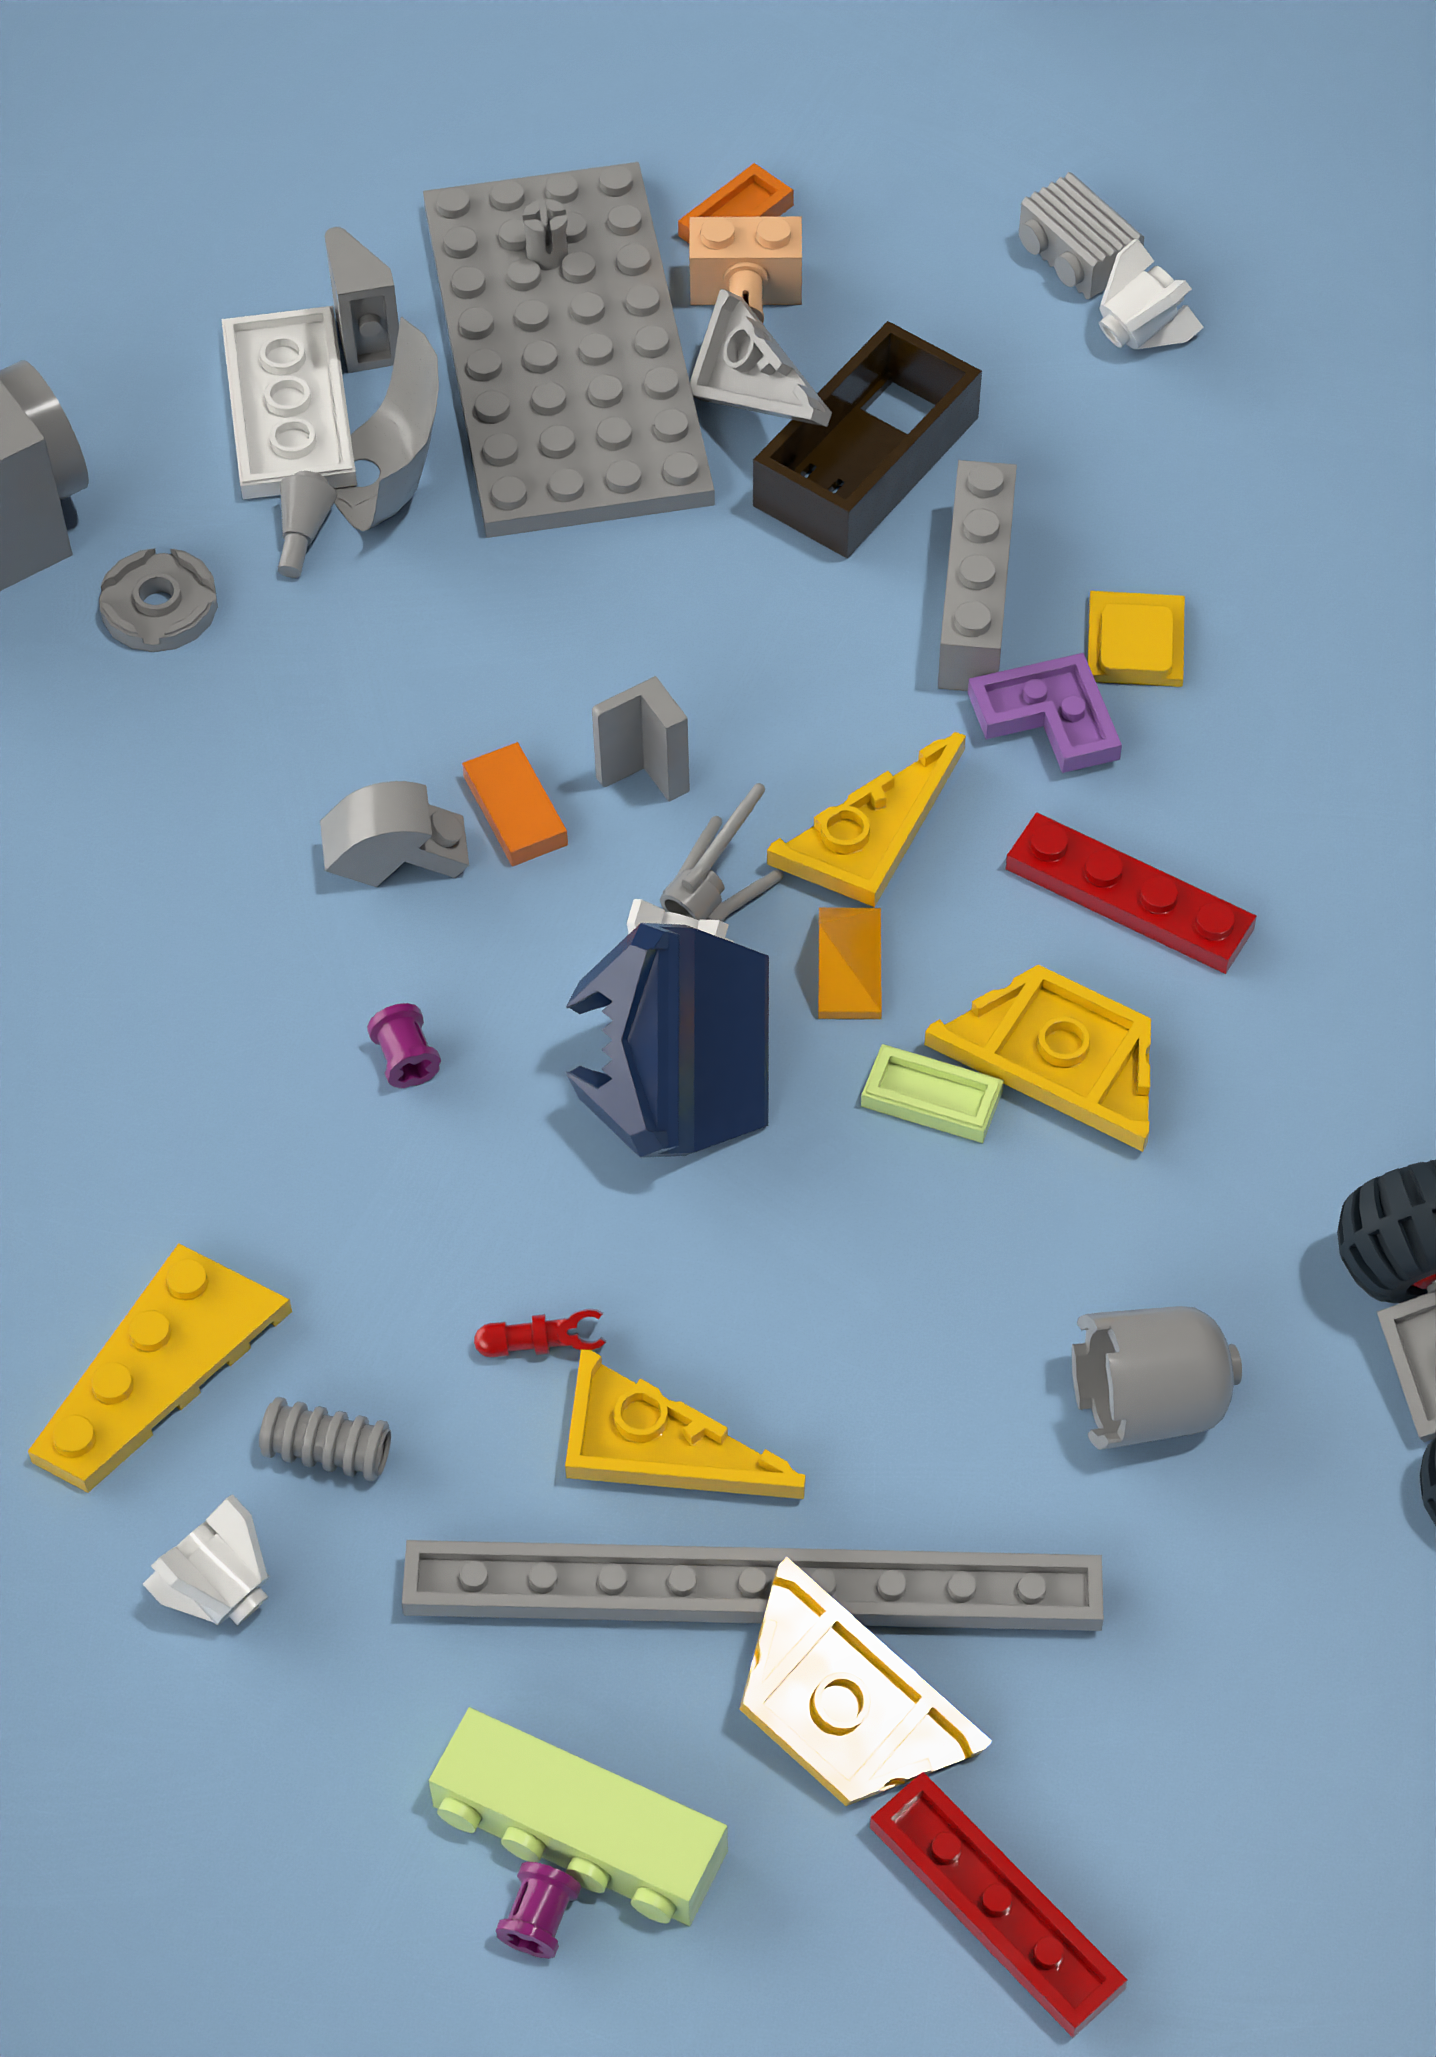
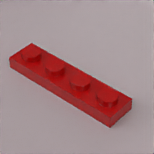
[1006,812,1257,974]
[870,1772,1128,2038]

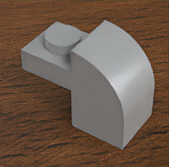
[320,781,469,887]

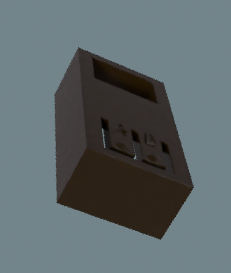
[753,321,982,558]

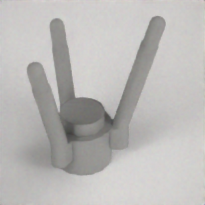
[660,783,784,922]

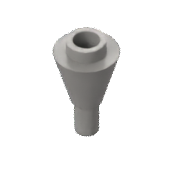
[278,471,337,578]

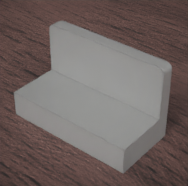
[592,676,690,802]

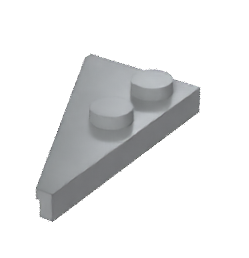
[690,289,832,427]

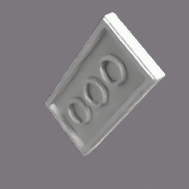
[221,306,357,500]

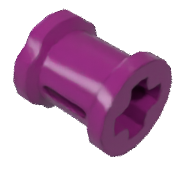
[367,1003,441,1089]
[495,1861,582,1959]

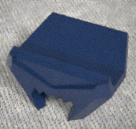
[566,923,769,1157]

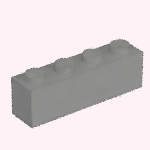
[938,460,1017,691]

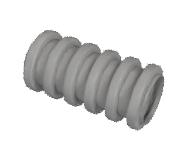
[259,1397,391,1481]

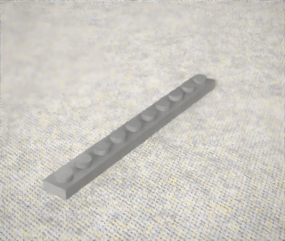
[402,1540,1104,1631]

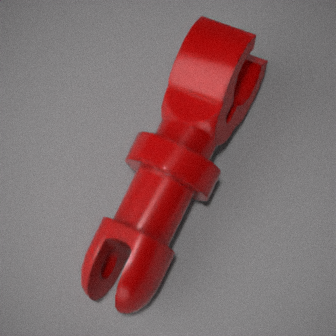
[474,1309,606,1357]

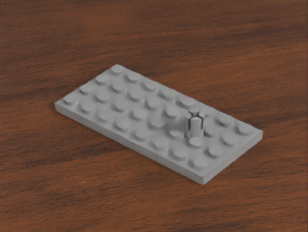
[423,162,715,538]

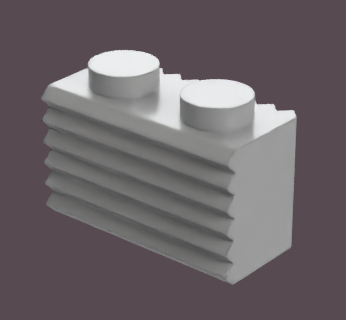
[1019,172,1144,299]

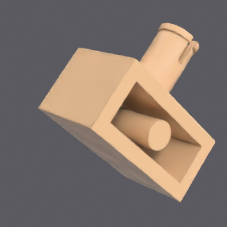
[689,216,802,324]

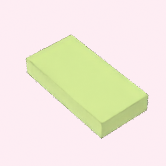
[861,1044,1004,1143]

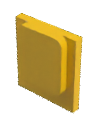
[1087,591,1185,687]

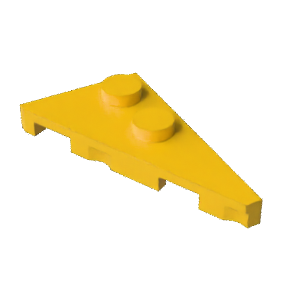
[767,732,966,907]
[565,1349,806,1499]

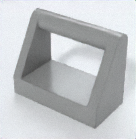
[325,227,399,373]

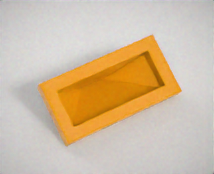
[818,907,882,1019]

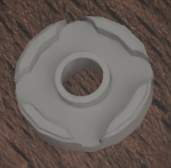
[99,548,218,652]

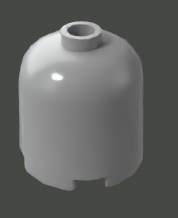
[1072,1306,1242,1450]

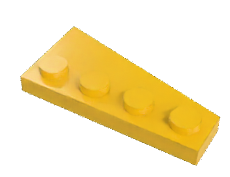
[28,1243,292,1493]

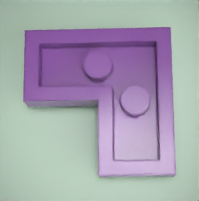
[968,653,1122,773]

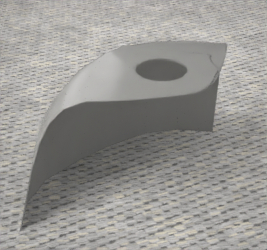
[334,317,439,531]

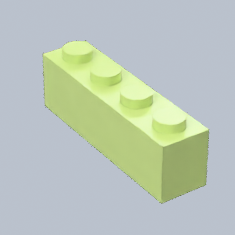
[428,1707,728,1926]

